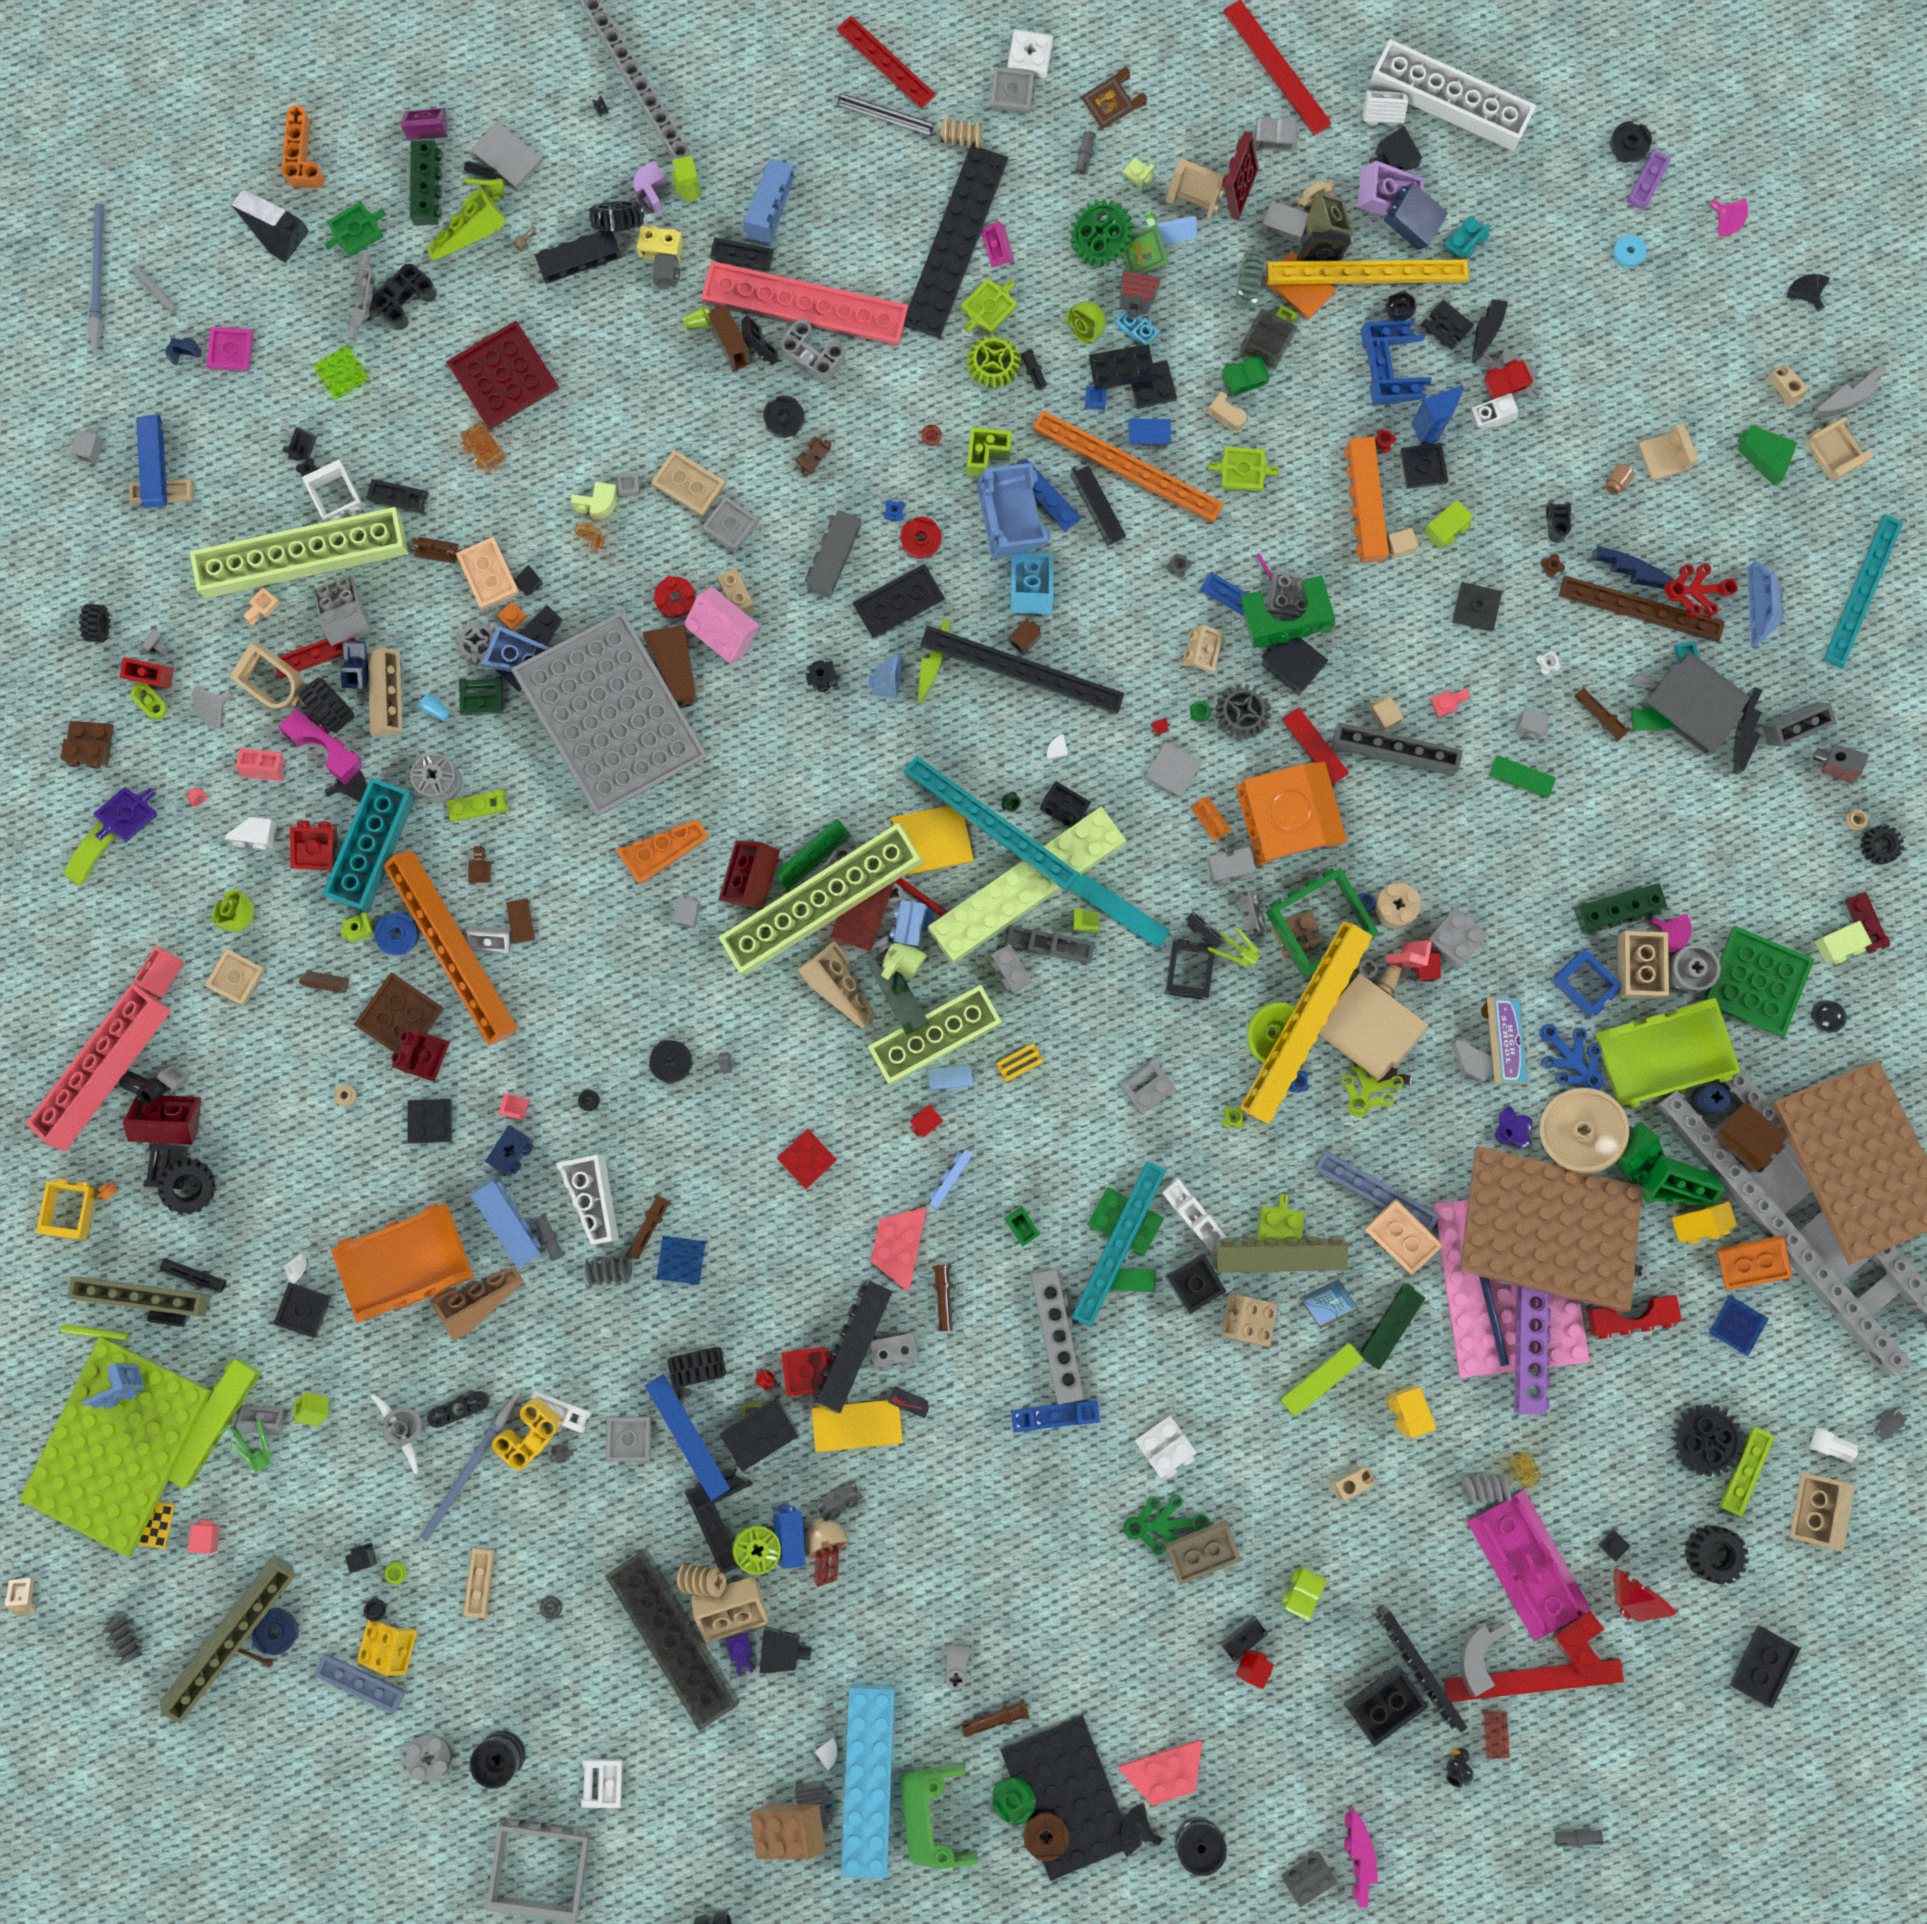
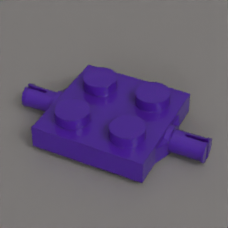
[93,787,158,843]

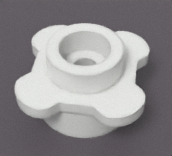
[1536,651,1561,675]

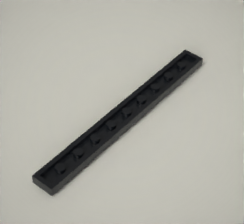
[920,625,1125,714]

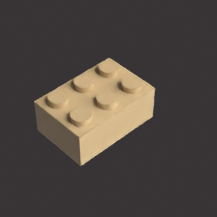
[1618,931,1669,999]

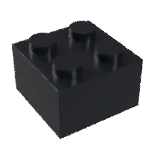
[1164,1254,1227,1314]

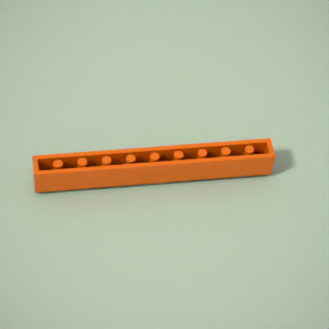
[383,850,518,1045]

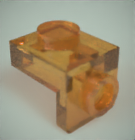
[574,522,605,554]

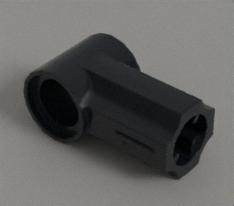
[119,1070,167,1105]

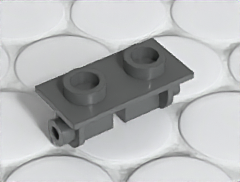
[817,1482,864,1521]

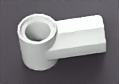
[1809,1428,1858,1463]

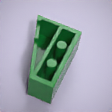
[1640,1155,1725,1206]

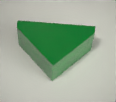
[1004,1206,1040,1247]

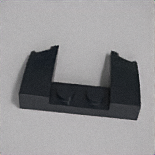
[685,1468,773,1574]

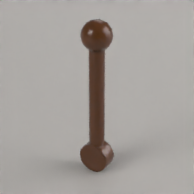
[236,1648,273,1668]

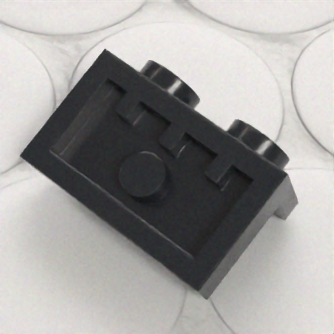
[1039,781,1091,828]

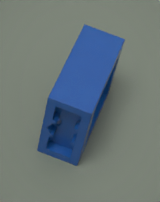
[1551,949,1622,1017]
[773,1504,806,1569]

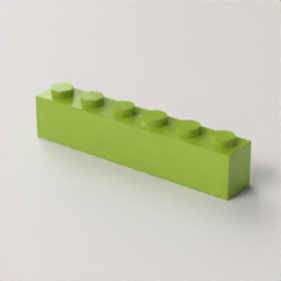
[169,1358,262,1489]

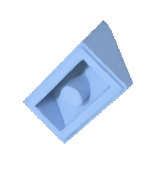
[1157,216,1197,245]
[928,1065,973,1091]

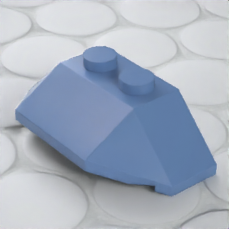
[1747,561,1784,647]

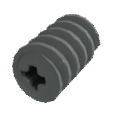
[585,1256,632,1285]
[102,1613,143,1666]

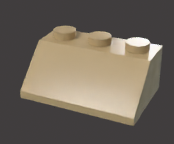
[1790,1472,1856,1551]
[691,1576,770,1644]

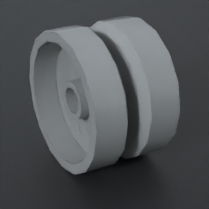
[1668,944,1721,995]

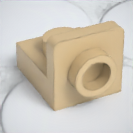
[5,1578,36,1615]

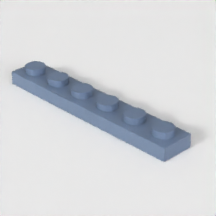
[1315,1150,1440,1231]

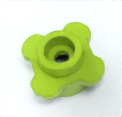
[1222,1106,1244,1128]

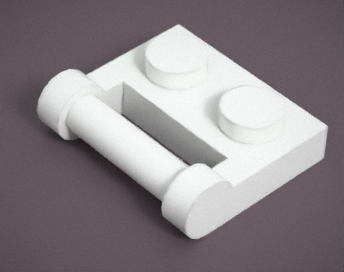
[581,1758,623,1808]

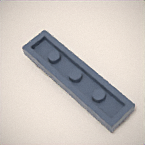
[314,1653,406,1713]

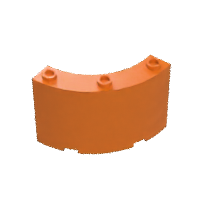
[331,1203,474,1324]

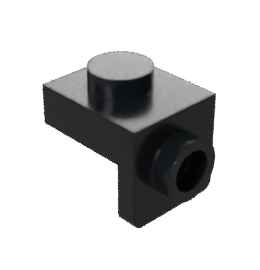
[282,427,317,461]

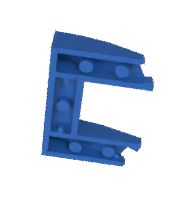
[1360,320,1432,406]

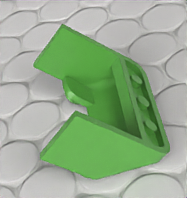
[900,1763,978,1869]

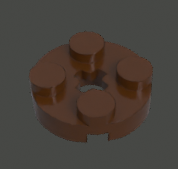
[1023,1812,1069,1862]

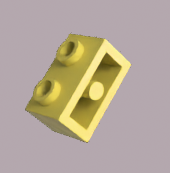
[637,225,683,263]

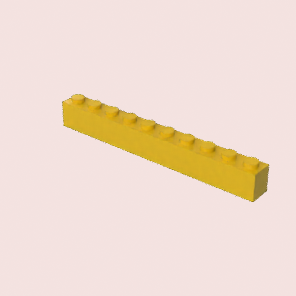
[1239,921,1373,1124]

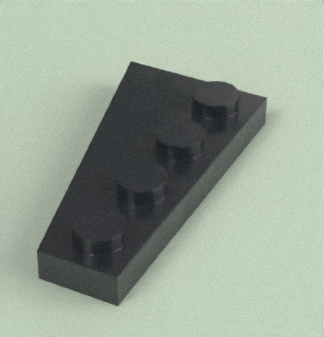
[494,605,563,693]

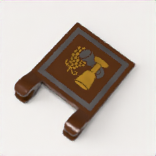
[1081,67,1147,129]

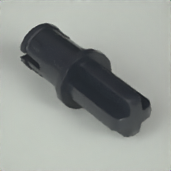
[1021,350,1047,391]

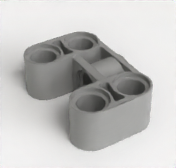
[781,319,845,382]

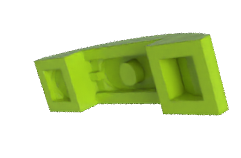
[63,822,116,887]

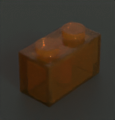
[460,421,507,474]

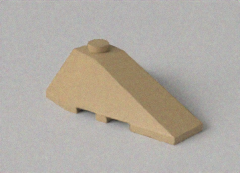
[797,940,875,1029]

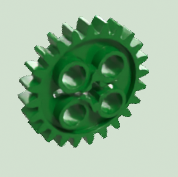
[1069,199,1135,268]

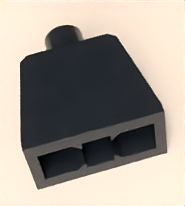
[1369,126,1423,171]
[759,1626,812,1673]

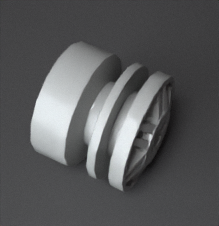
[410,753,462,804]

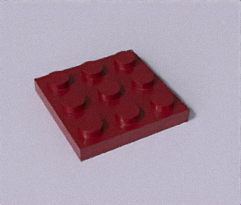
[1222,131,1259,221]

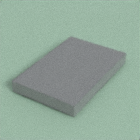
[471,122,543,190]

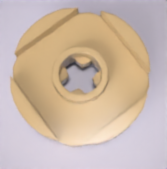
[1295,179,1335,213]

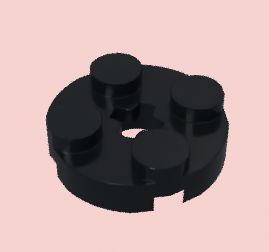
[1610,121,1652,163]
[763,396,805,438]
[649,1040,693,1083]

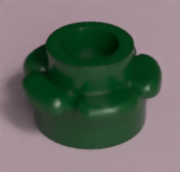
[1001,792,1021,812]

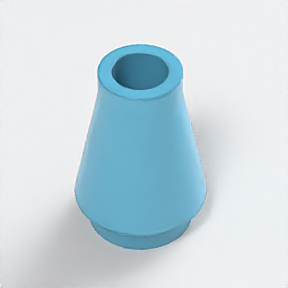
[418,693,451,722]

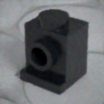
[345,1542,377,1574]

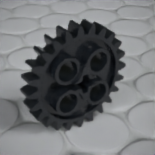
[1671,1404,1745,1477]

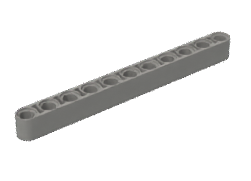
[577,0,690,160]

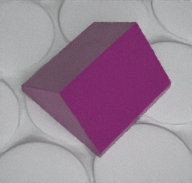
[400,108,448,141]

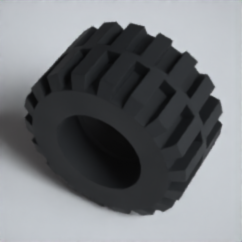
[299,677,355,733]
[157,1157,216,1215]
[667,1346,727,1388]
[1685,1525,1749,1585]

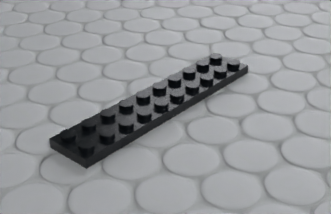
[904,145,1009,339]

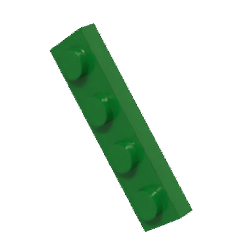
[774,819,851,890]

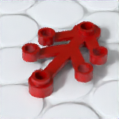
[1664,563,1737,618]

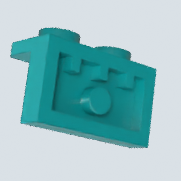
[1443,215,1491,260]

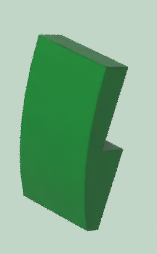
[1109,1269,1156,1292]

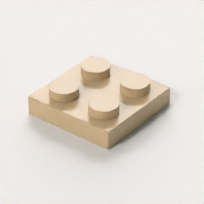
[205,949,266,1006]

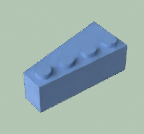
[744,158,795,247]

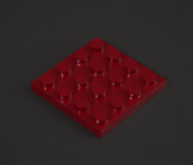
[446,320,560,430]

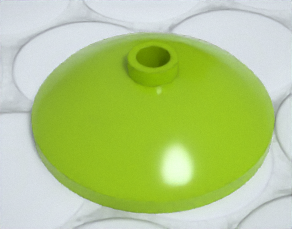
[1247,1002,1295,1063]

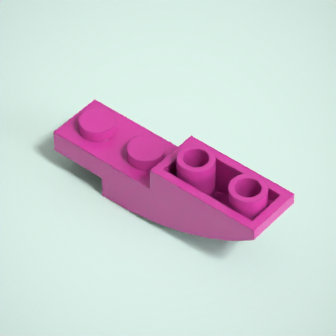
[1344,1807,1378,1907]

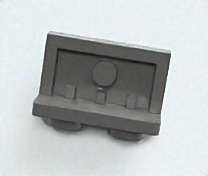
[1281,1852,1338,1907]

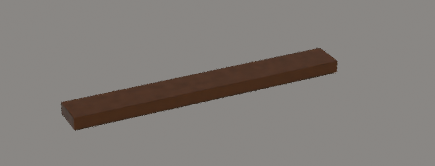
[1558,576,1725,642]

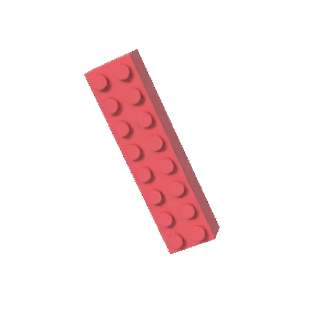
[26,983,171,1152]

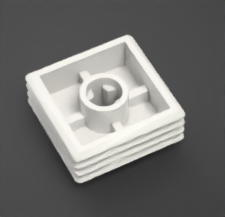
[1008,30,1053,78]

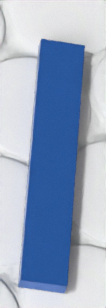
[644,1374,730,1501]

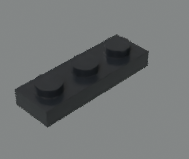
[710,237,774,271]

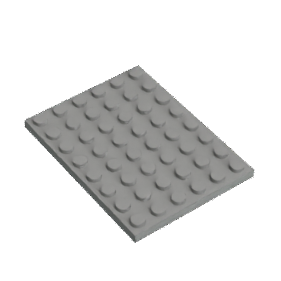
[511,611,707,817]

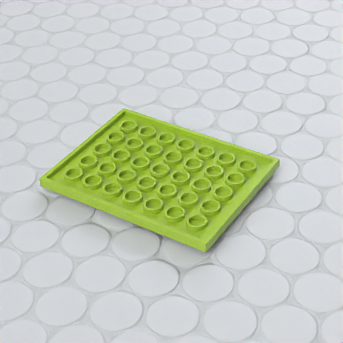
[19,1337,212,1557]

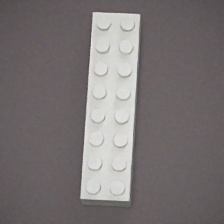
[1369,40,1536,151]

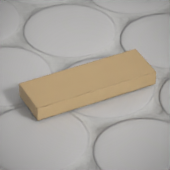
[129,479,193,504]
[463,1547,495,1618]

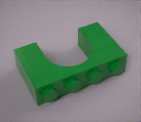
[1240,575,1335,648]

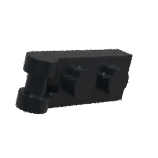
[366,479,429,514]

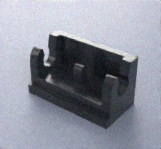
[1220,1616,1268,1662]

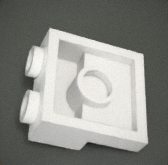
[1134,1415,1197,1479]

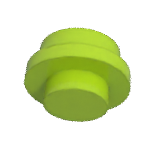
[384,1562,407,1585]

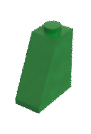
[1737,425,1797,486]

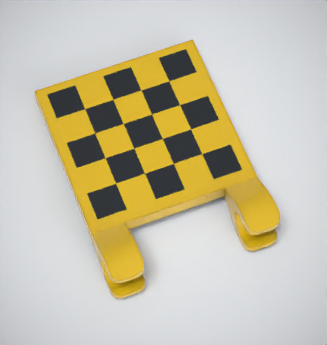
[138,1501,175,1549]

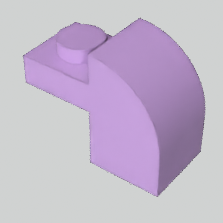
[633,161,667,214]

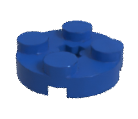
[374,913,418,956]

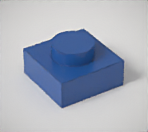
[1085,386,1107,410]

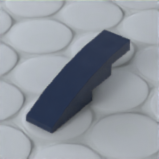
[1591,546,1676,590]

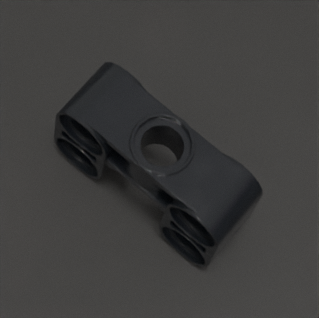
[371,263,437,330]

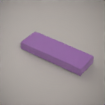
[1626,149,1671,210]

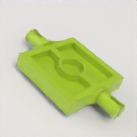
[961,278,1018,335]
[1208,447,1279,492]
[1257,1194,1305,1240]

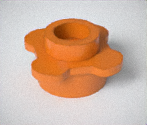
[96,1181,118,1201]

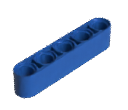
[136,414,167,509]

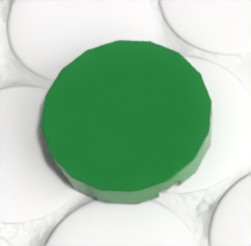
[992,1777,1036,1824]

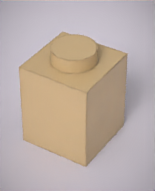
[1387,528,1419,560]
[1369,697,1403,732]

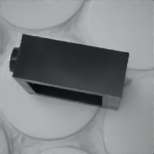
[1164,939,1216,1000]

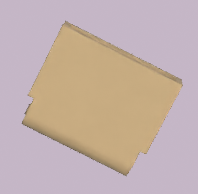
[1319,973,1428,1080]

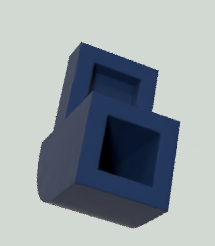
[340,641,369,689]

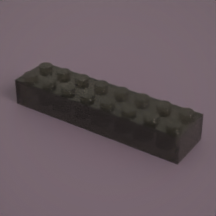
[605,1548,740,1731]

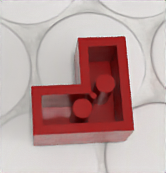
[1552,1610,1605,1677]

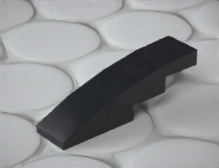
[1733,687,1763,775]

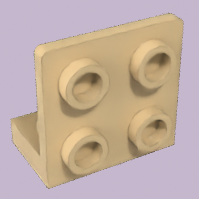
[1638,423,1698,481]
[1220,1293,1278,1347]

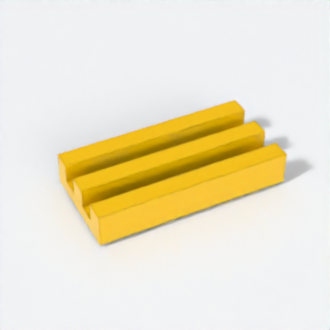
[996,1043,1044,1082]

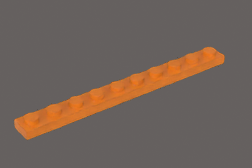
[1033,410,1224,523]

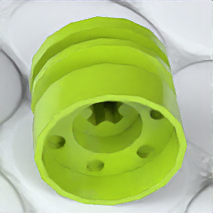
[732,1525,781,1575]

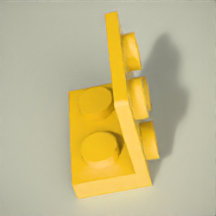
[357,1620,418,1676]

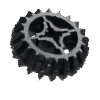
[589,201,644,232]

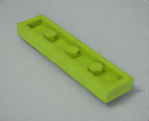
[1719,1426,1775,1517]

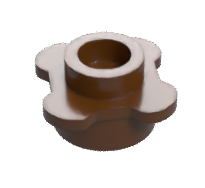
[1540,554,1565,578]

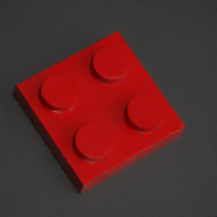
[777,1129,837,1190]

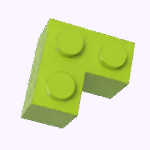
[967,427,1012,477]

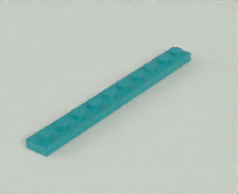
[903,756,1080,892]

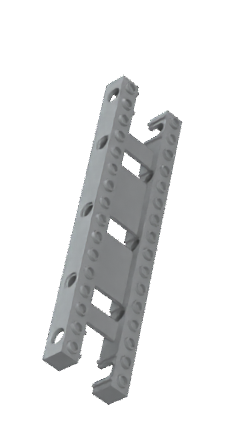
[1653,1066,1927,1375]

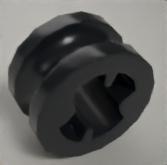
[592,96,609,117]

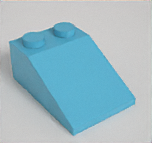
[1010,552,1053,615]

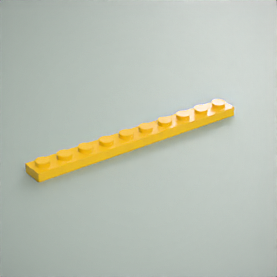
[1266,260,1469,285]

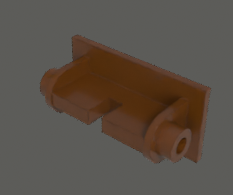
[794,434,832,477]
[413,537,459,564]

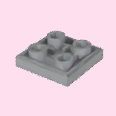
[1267,571,1309,618]

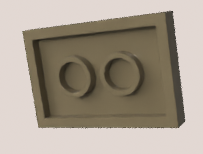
[1164,1520,1241,1585]

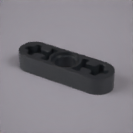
[427,1391,490,1428]

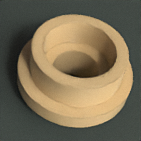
[1846,809,1868,831]
[334,1085,357,1107]

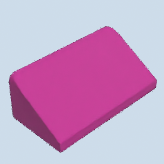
[981,221,1014,267]

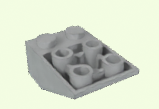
[313,576,371,646]

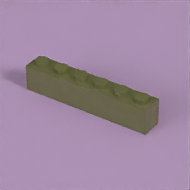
[1214,1236,1348,1273]
[67,1277,210,1316]

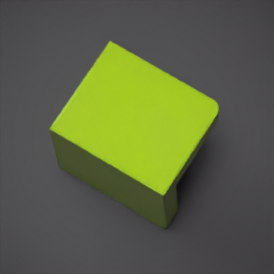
[1073,908,1099,933]
[294,1391,329,1427]

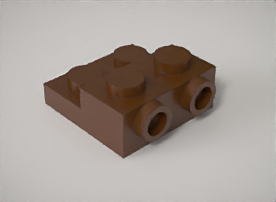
[61,721,114,769]

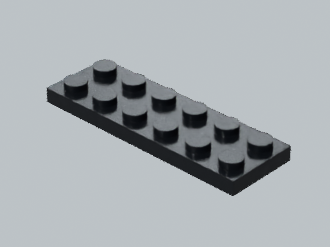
[1375,1605,1468,1733]

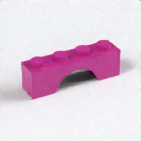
[278,709,362,785]

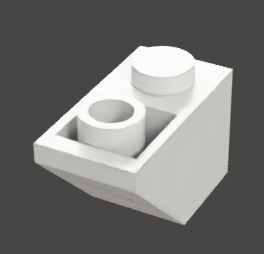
[1471,393,1518,428]
[225,817,277,851]

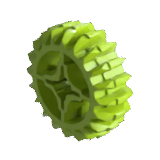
[966,333,1021,390]

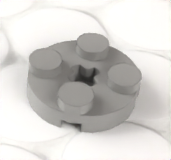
[405,1734,452,1782]

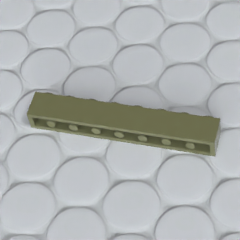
[160,1554,295,1724]

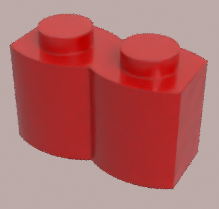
[1483,359,1533,400]

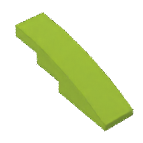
[918,619,950,704]
[1280,1343,1364,1417]

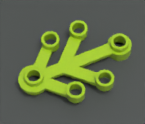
[1341,1060,1404,1117]

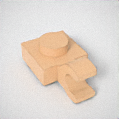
[243,588,280,626]

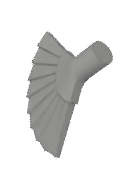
[192,686,234,728]

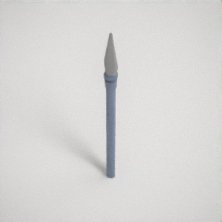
[88,203,104,357]
[420,1388,522,1541]

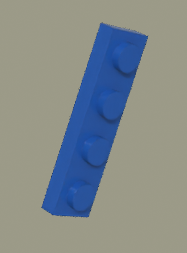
[1020,459,1081,532]

